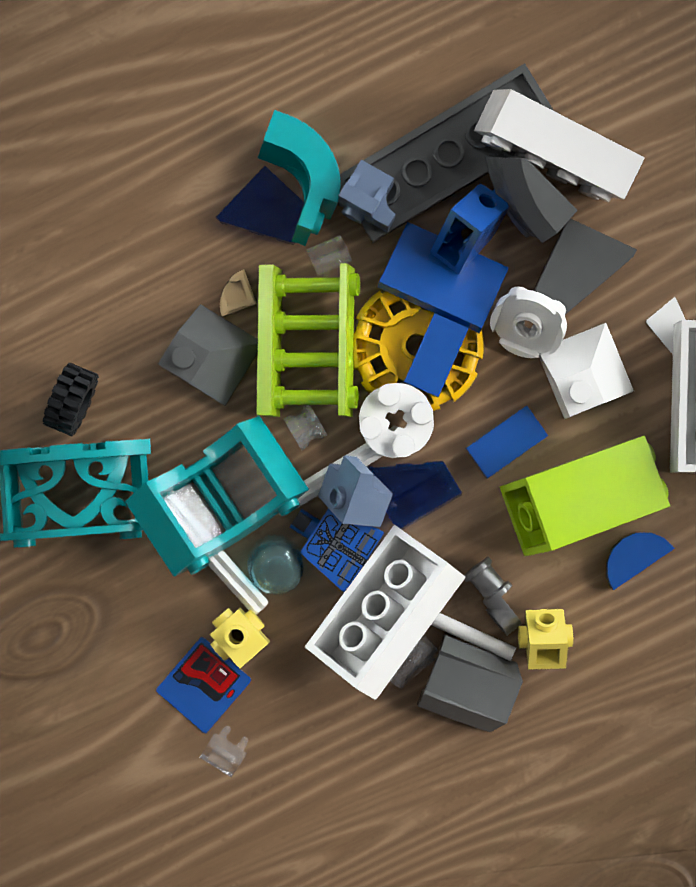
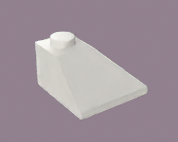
[539,323,634,419]

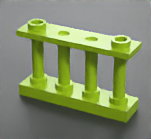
[257,263,360,417]

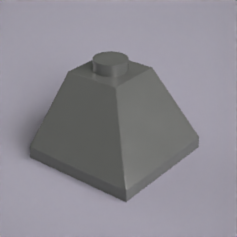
[158,304,258,406]

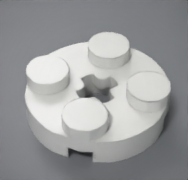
[490,286,567,358]
[359,383,434,458]

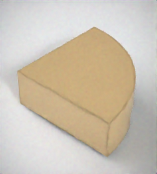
[220,269,257,317]

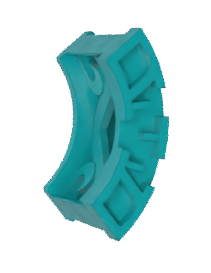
[0,439,151,548]

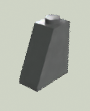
[533,219,637,316]

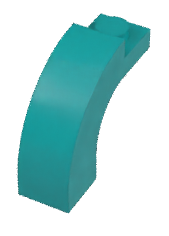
[258,110,341,246]

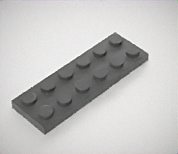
[340,63,554,243]

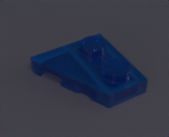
[216,166,304,245]
[366,461,462,530]

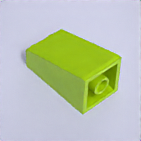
[499,435,670,557]

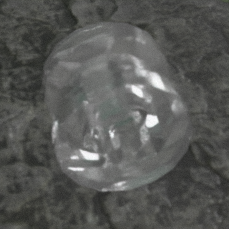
[283,405,327,450]

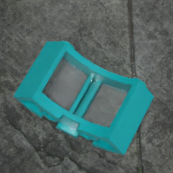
[125,416,309,577]

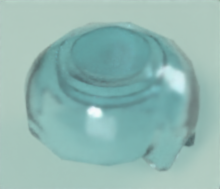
[247,535,304,595]

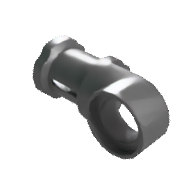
[464,556,522,636]

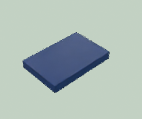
[377,222,509,333]

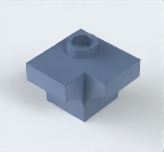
[338,160,396,233]
[318,455,393,527]

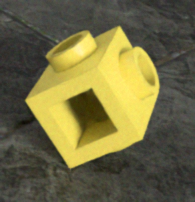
[210,607,270,669]
[518,609,573,669]

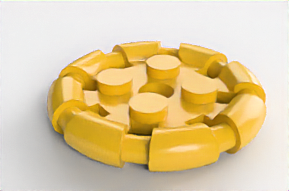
[353,290,484,411]

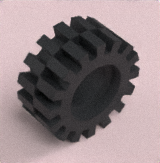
[43,363,99,436]

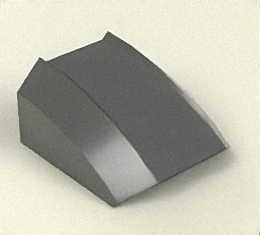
[486,154,578,243]
[417,634,523,732]

